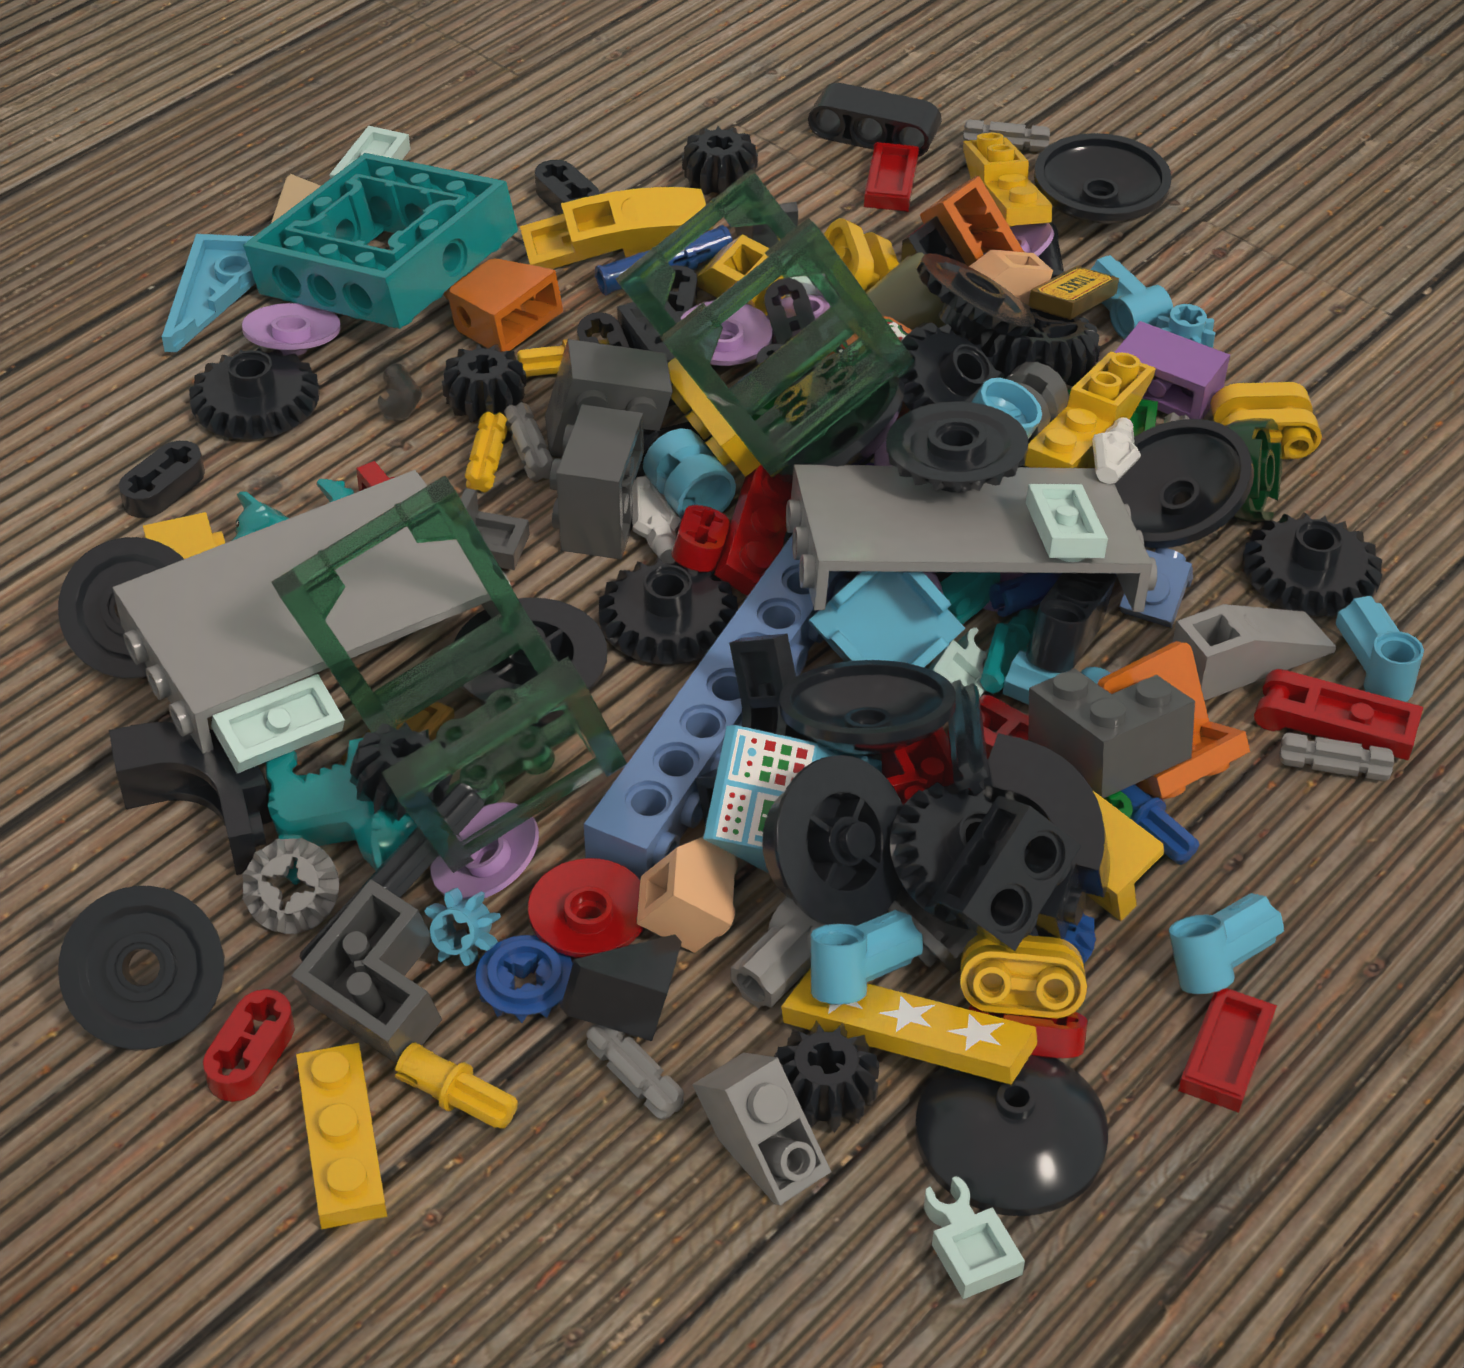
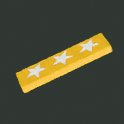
[781,969,1037,1085]

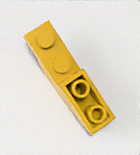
[963,133,1052,227]
[520,187,713,269]
[1024,351,1156,468]

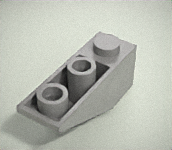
[1172,604,1336,701]

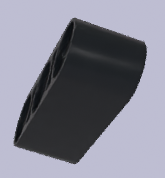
[808,83,942,157]
[1026,573,1116,672]

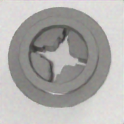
[242,838,339,934]

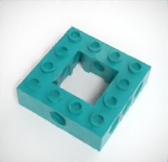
[243,153,519,329]

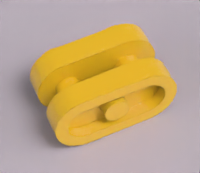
[819,218,899,299]
[1210,382,1322,460]
[960,934,1087,1018]

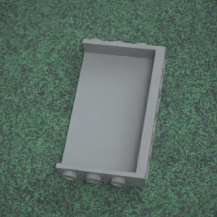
[786,464,1157,612]
[112,470,513,754]

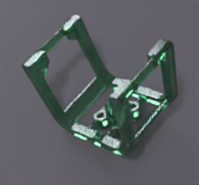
[616,169,916,479]
[271,476,627,873]

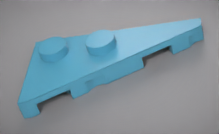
[162,234,256,352]

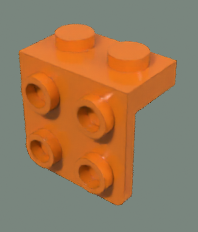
[1097,641,1250,799]

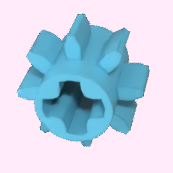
[1156,304,1216,348]
[424,887,501,966]

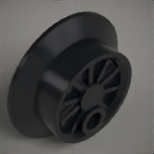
[451,598,607,727]
[762,755,903,926]

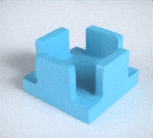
[808,571,966,667]

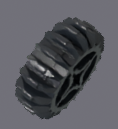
[968,303,1100,386]

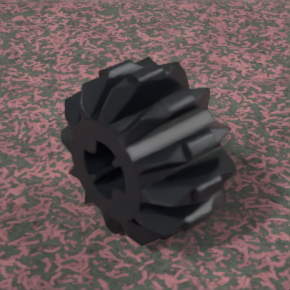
[682,126,758,197]
[442,343,526,423]
[350,722,454,821]
[774,1020,879,1133]

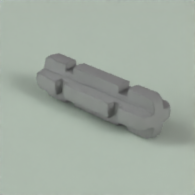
[963,119,1050,152]
[504,402,553,482]
[1279,733,1394,781]
[586,1024,684,1120]

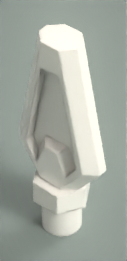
[1092,417,1141,484]
[632,476,682,564]

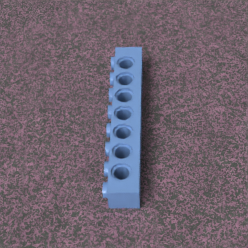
[584,534,853,879]

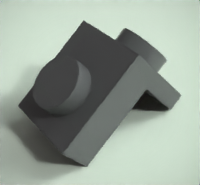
[451,488,530,570]

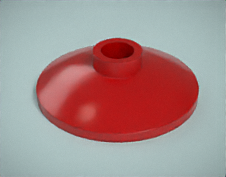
[528,858,644,958]

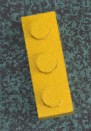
[668,356,761,477]
[296,1042,387,1229]

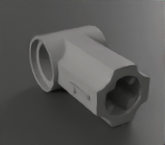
[731,897,824,1008]

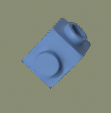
[1120,548,1193,628]

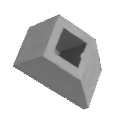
[692,1052,831,1205]

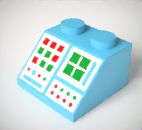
[703,725,839,873]

